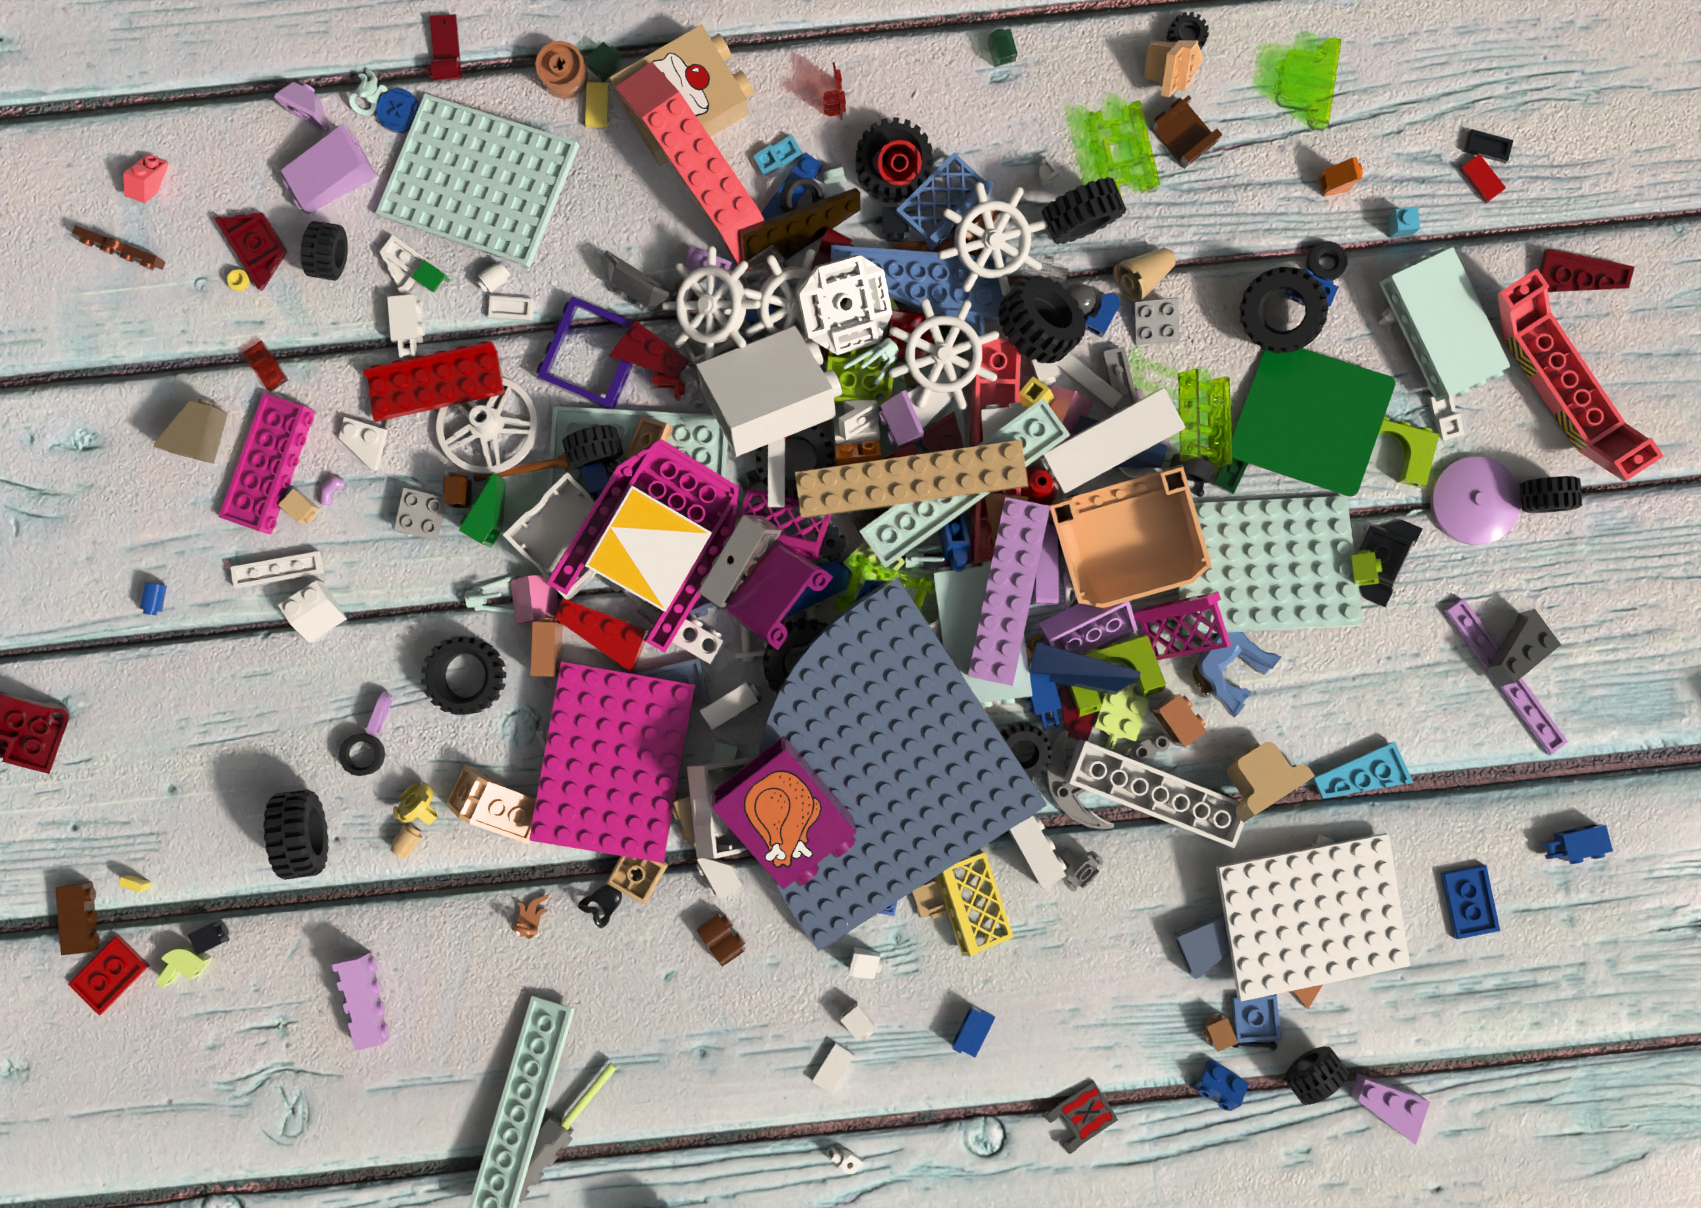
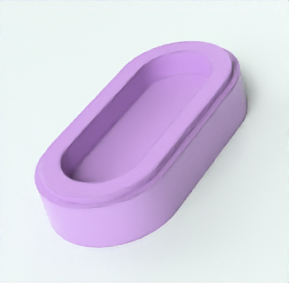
[366,692,393,736]

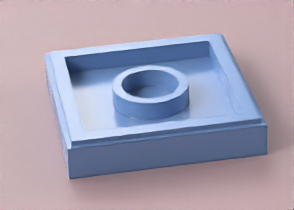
[1230,994,1281,1043]

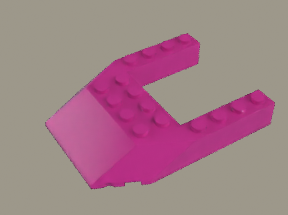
[546,439,739,653]

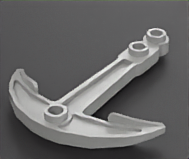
[1046,730,1170,829]

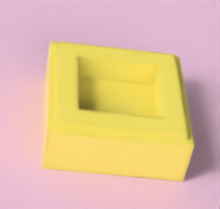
[118,875,151,893]

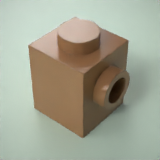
[1202,1013,1238,1052]

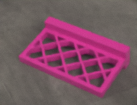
[735,488,832,561]
[1133,591,1231,660]

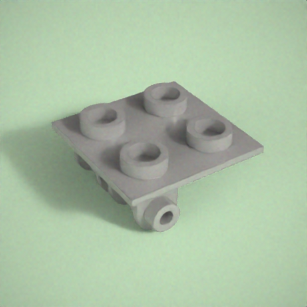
[1132,297,1179,345]
[393,487,445,541]

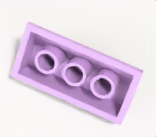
[1038,601,1138,655]

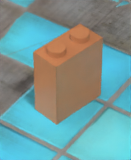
[530,618,563,677]

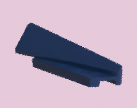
[1029,643,1141,695]

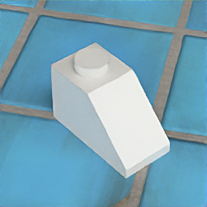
[848,946,883,979]

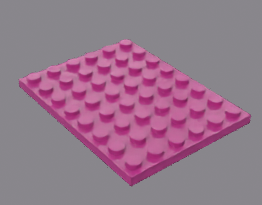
[529,662,695,863]

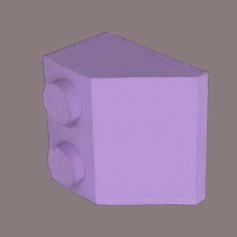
[878,390,924,449]

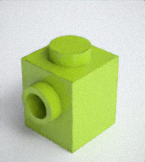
[1351,550,1382,586]

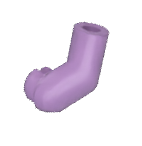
[320,476,344,505]

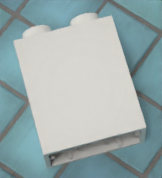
[696,326,842,457]

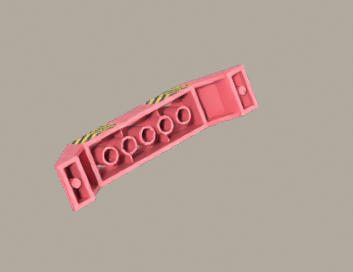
[615,62,764,266]
[1498,268,1664,481]

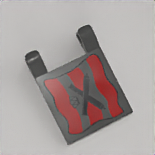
[1043,1081,1118,1154]

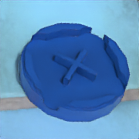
[376,88,420,133]

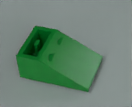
[459,473,506,548]

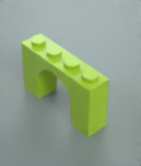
[1379,417,1439,488]
[1068,635,1166,717]

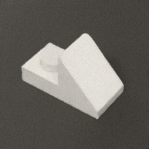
[838,400,879,440]

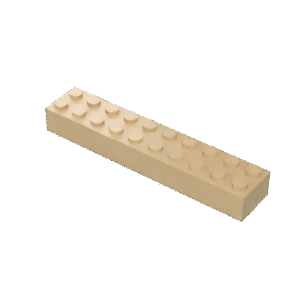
[795,440,1028,518]

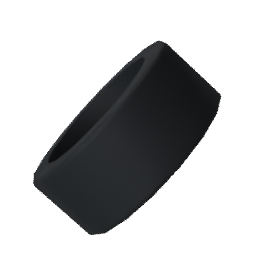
[780,177,824,213]
[1169,454,1214,483]
[339,733,385,776]

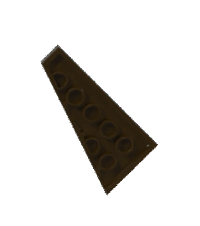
[739,188,861,287]

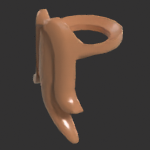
[511,894,549,939]

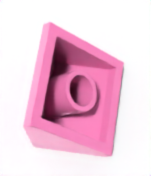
[1049,386,1093,439]
[510,575,559,624]

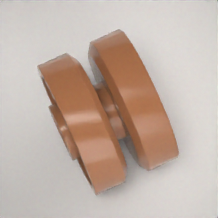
[535,41,589,99]

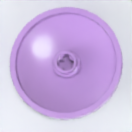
[1430,456,1521,545]

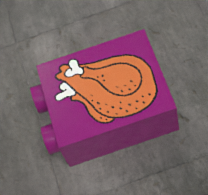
[712,736,857,890]

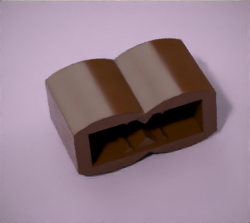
[443,472,472,508]
[697,912,746,967]

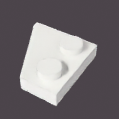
[380,235,430,295]

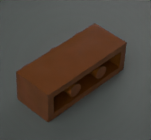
[56,882,100,955]

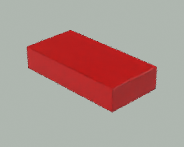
[1459,154,1506,203]

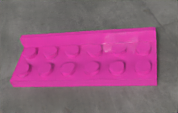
[218,393,315,535]

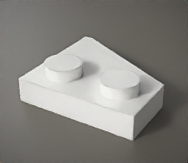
[339,417,388,470]

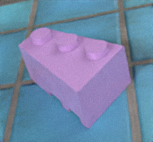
[1350,1073,1430,1145]

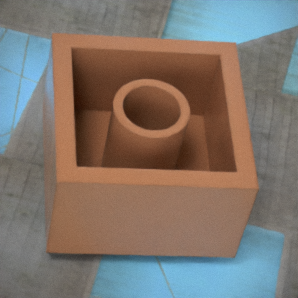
[1150,694,1207,747]

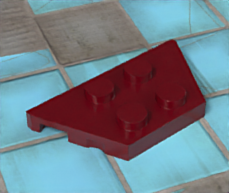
[214,213,288,291]

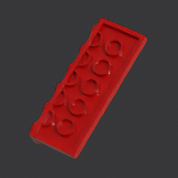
[363,341,505,422]

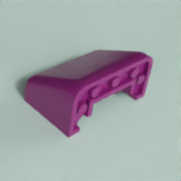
[727,542,833,650]

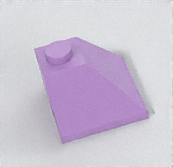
[274,82,329,132]

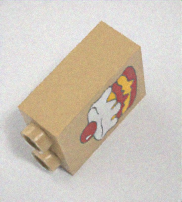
[610,24,754,166]

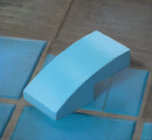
[753,134,803,176]

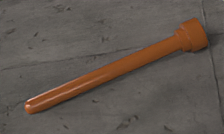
[473,452,573,482]

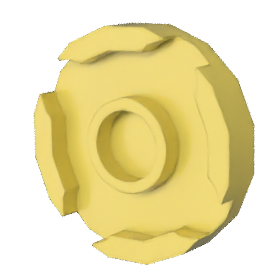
[393,781,438,825]

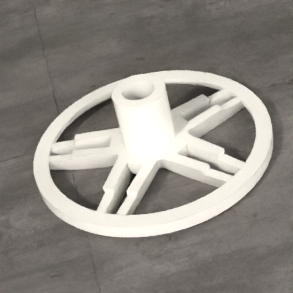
[436,378,538,475]

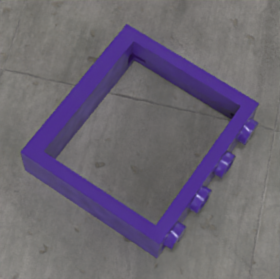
[536,297,634,409]

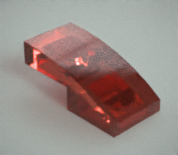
[243,340,289,392]

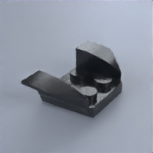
[1358,520,1423,608]

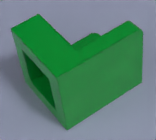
[412,260,451,293]

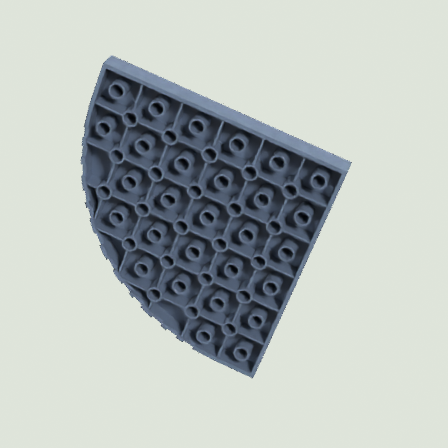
[759,575,1047,951]

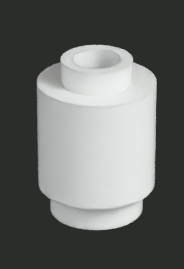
[477,261,510,293]

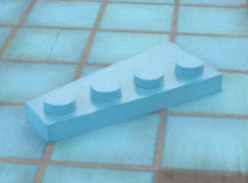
[1312,742,1414,799]

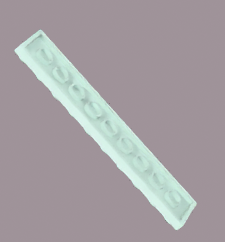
[859,398,1070,568]
[468,996,575,1208]

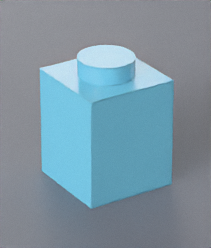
[1387,207,1420,238]

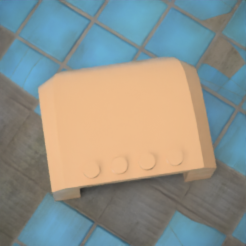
[1050,464,1212,608]

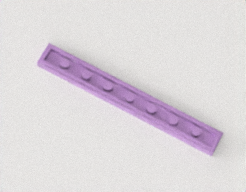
[1443,598,1568,755]

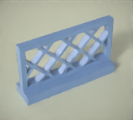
[895,152,994,251]

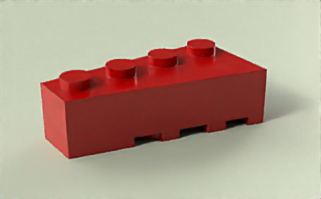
[555,598,648,672]

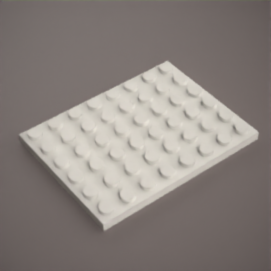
[1216,833,1410,1001]

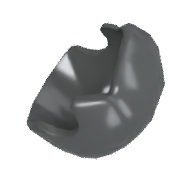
[1066,284,1097,317]

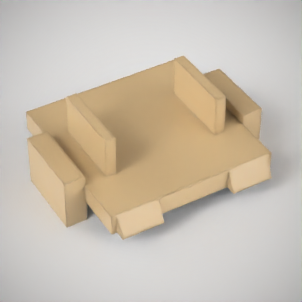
[910,877,947,919]

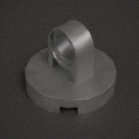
[1059,847,1103,892]

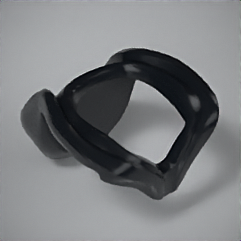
[578,884,622,929]

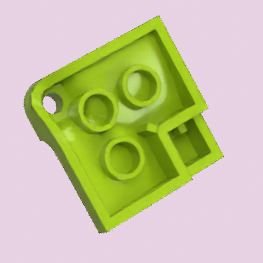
[827,340,897,409]

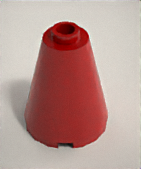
[877,139,922,186]
[1021,466,1058,506]

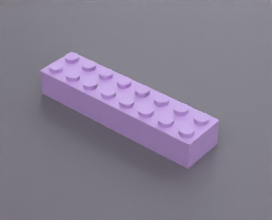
[968,497,1050,686]

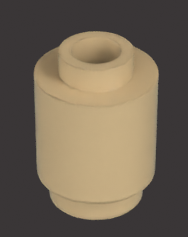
[390,824,422,859]

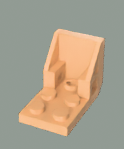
[446,765,536,844]

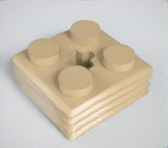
[607,856,668,904]

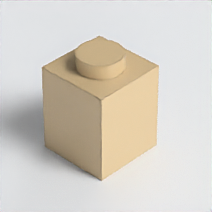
[278,489,319,525]

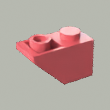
[123,154,168,203]

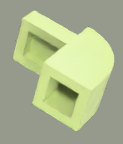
[155,946,212,988]

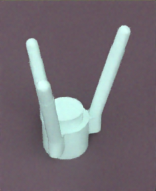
[843,338,899,385]
[906,544,945,576]
[465,575,517,613]

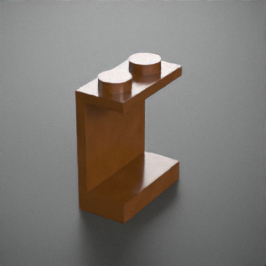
[1151,95,1222,169]

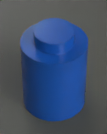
[139,582,167,616]

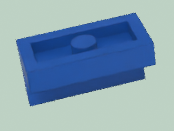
[951,1005,996,1058]

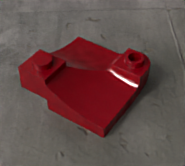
[0,692,70,774]

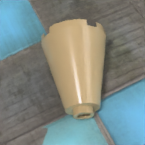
[1113,248,1176,302]

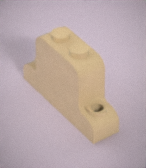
[1227,742,1315,823]

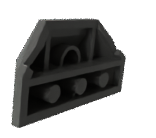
[604,250,677,312]

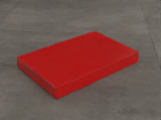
[68,935,150,1016]

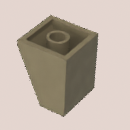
[153,399,228,464]

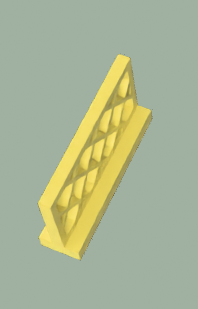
[936,852,1013,956]

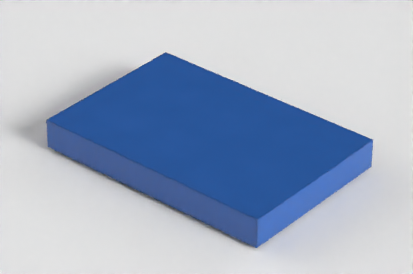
[1440,864,1500,939]

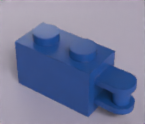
[938,513,971,572]
[1026,673,1062,731]
[1542,823,1613,864]

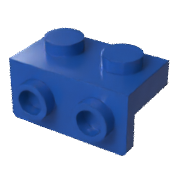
[1193,1059,1249,1111]

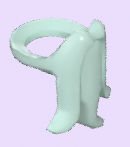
[349,68,388,116]

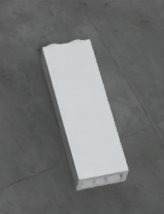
[1041,387,1186,494]

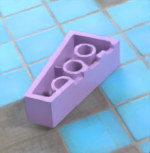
[332,952,390,1050]

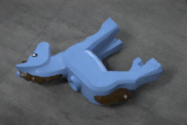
[1192,632,1282,718]

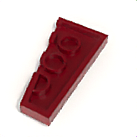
[1540,249,1635,292]

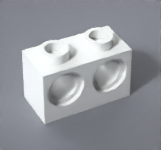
[672,618,725,664]

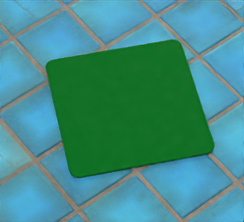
[1228,348,1395,497]

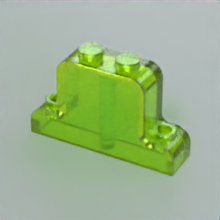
[1273,38,1342,131]

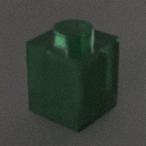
[988,29,1018,67]
[585,42,622,83]

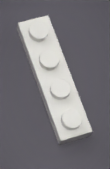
[230,551,324,589]

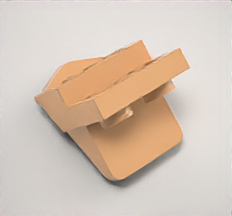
[1144,40,1203,97]

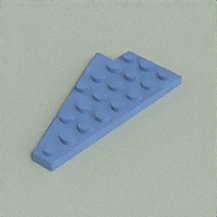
[830,245,1006,337]

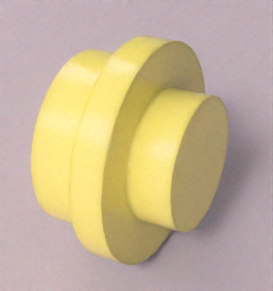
[227,269,250,291]

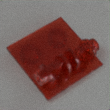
[823,62,846,120]

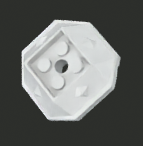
[797,254,892,355]

